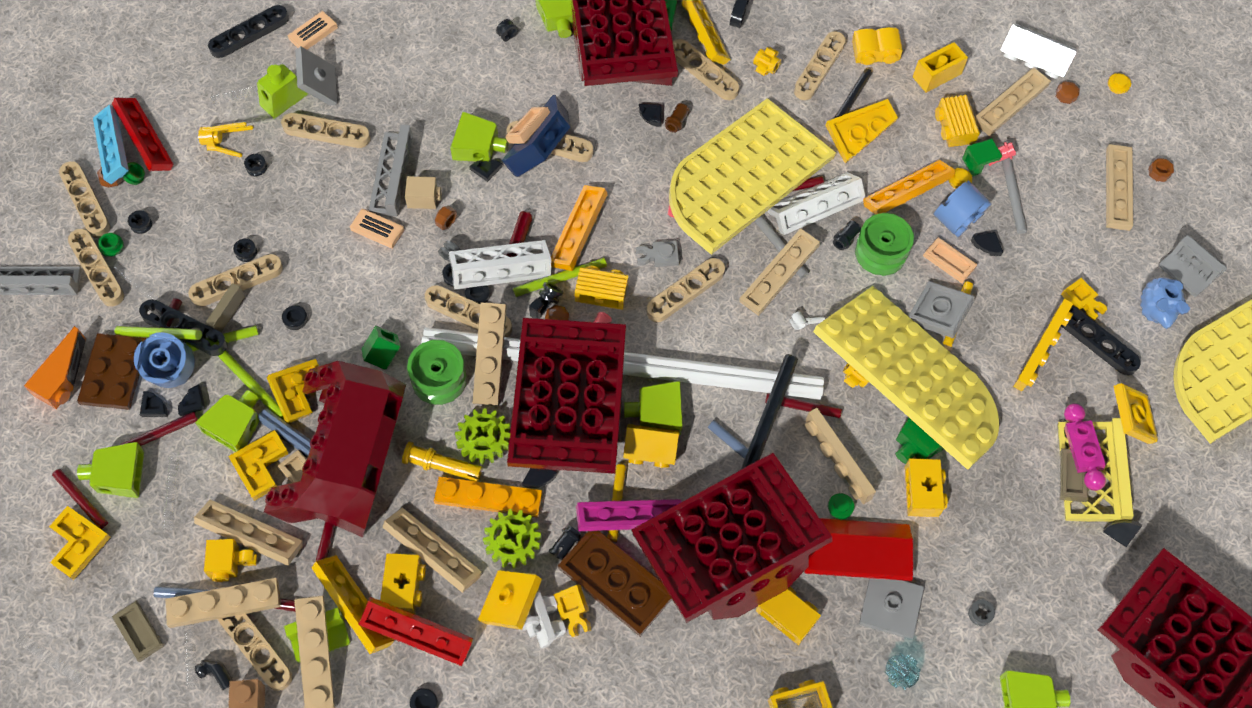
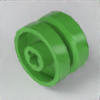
[855,213,914,276]
[407,340,467,405]

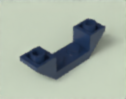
[502,95,570,177]

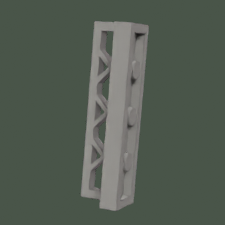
[368,125,413,216]
[0,267,82,295]

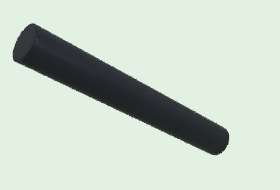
[834,68,872,118]

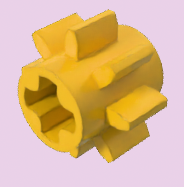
[753,47,781,76]
[842,363,869,388]

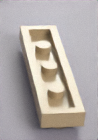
[975,68,1051,136]
[1106,144,1133,231]
[739,228,820,316]
[472,302,507,406]
[805,408,876,505]
[194,499,303,566]
[382,508,482,593]
[165,578,281,628]
[294,595,335,708]

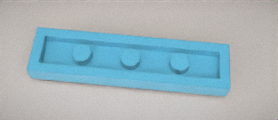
[93,104,129,184]

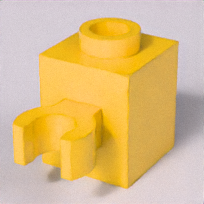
[204,539,257,582]

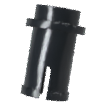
[833,220,861,250]
[549,525,581,561]

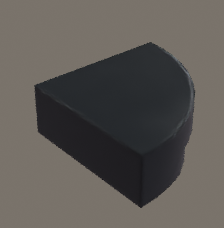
[639,103,662,127]
[469,159,503,182]
[971,232,1003,256]
[529,296,551,319]
[178,384,205,416]
[140,391,168,417]
[522,468,557,488]
[1103,520,1142,547]

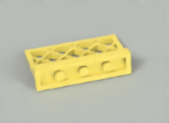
[1057,418,1133,522]

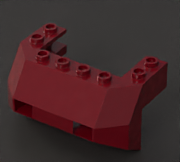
[264,360,407,537]

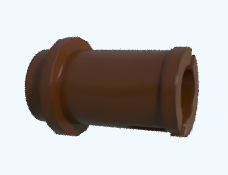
[665,103,690,133]

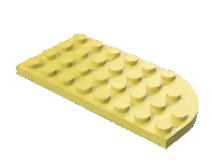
[669,98,836,255]
[813,286,999,469]
[1173,299,1252,444]

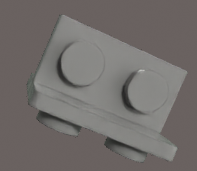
[1159,235,1227,297]

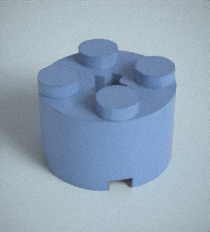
[933,181,992,238]
[134,333,195,388]

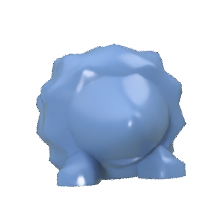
[1140,277,1190,329]

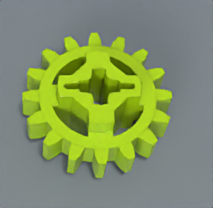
[455,408,511,465]
[483,509,541,568]

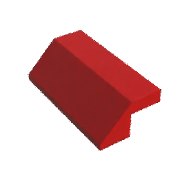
[804,518,913,581]

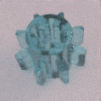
[884,653,921,690]

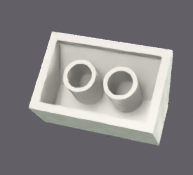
[1001,23,1077,79]

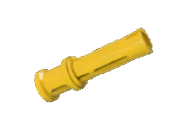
[402,441,483,482]

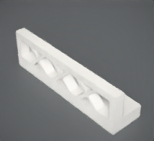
[768,172,865,235]
[449,240,551,289]

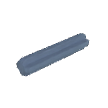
[258,409,311,457]

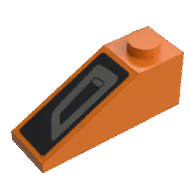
[24,326,86,409]

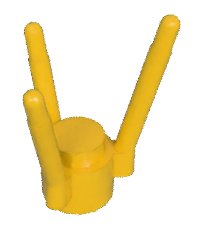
[198,122,254,157]

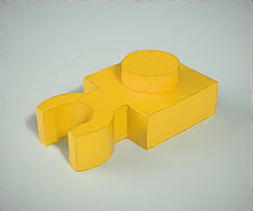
[1061,278,1107,321]
[553,585,592,637]

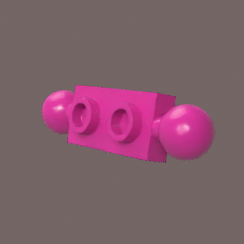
[1064,404,1106,491]

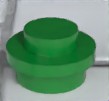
[122,162,145,185]
[98,233,124,257]
[828,493,854,519]

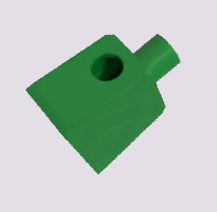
[895,418,944,464]

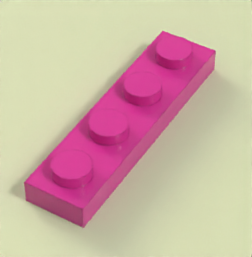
[576,499,681,531]

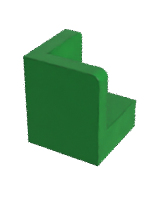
[962,139,1002,177]
[361,325,401,370]

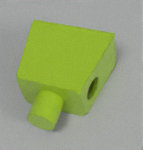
[535,0,573,38]
[257,64,308,119]
[450,112,509,162]
[624,381,682,435]
[195,390,259,452]
[77,442,144,498]
[999,671,1070,708]

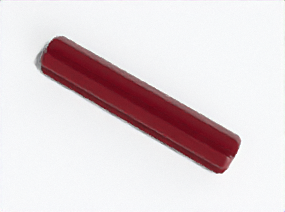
[506,211,532,257]

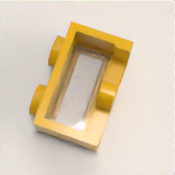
[768,679,832,708]

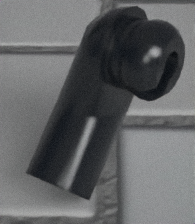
[194,658,234,691]

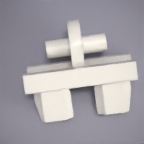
[518,592,566,649]

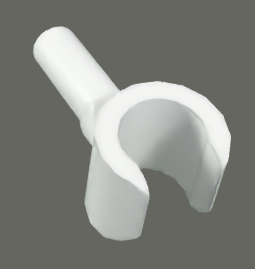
[789,312,825,330]

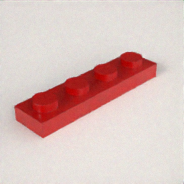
[112,97,174,171]
[358,597,473,666]

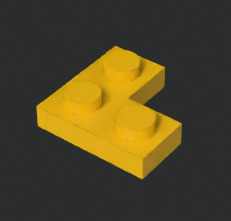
[267,359,319,423]
[228,430,289,501]
[49,506,111,580]

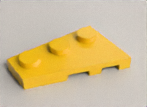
[825,99,898,164]

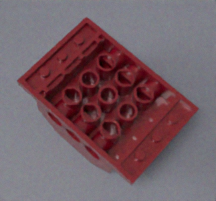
[571,0,678,86]
[507,318,626,474]
[631,453,832,623]
[1097,548,1252,708]

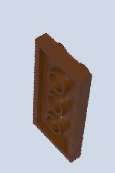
[558,531,672,637]

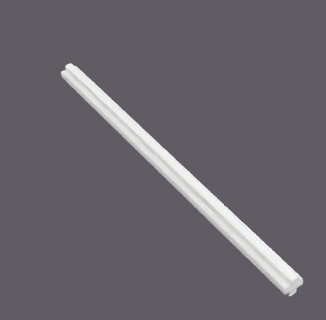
[422,327,824,400]

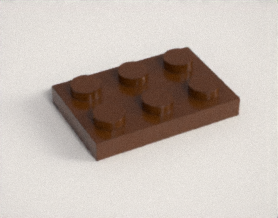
[77,333,147,410]

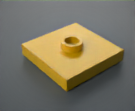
[1113,383,1158,444]
[478,570,542,630]

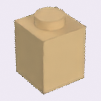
[405,176,442,209]

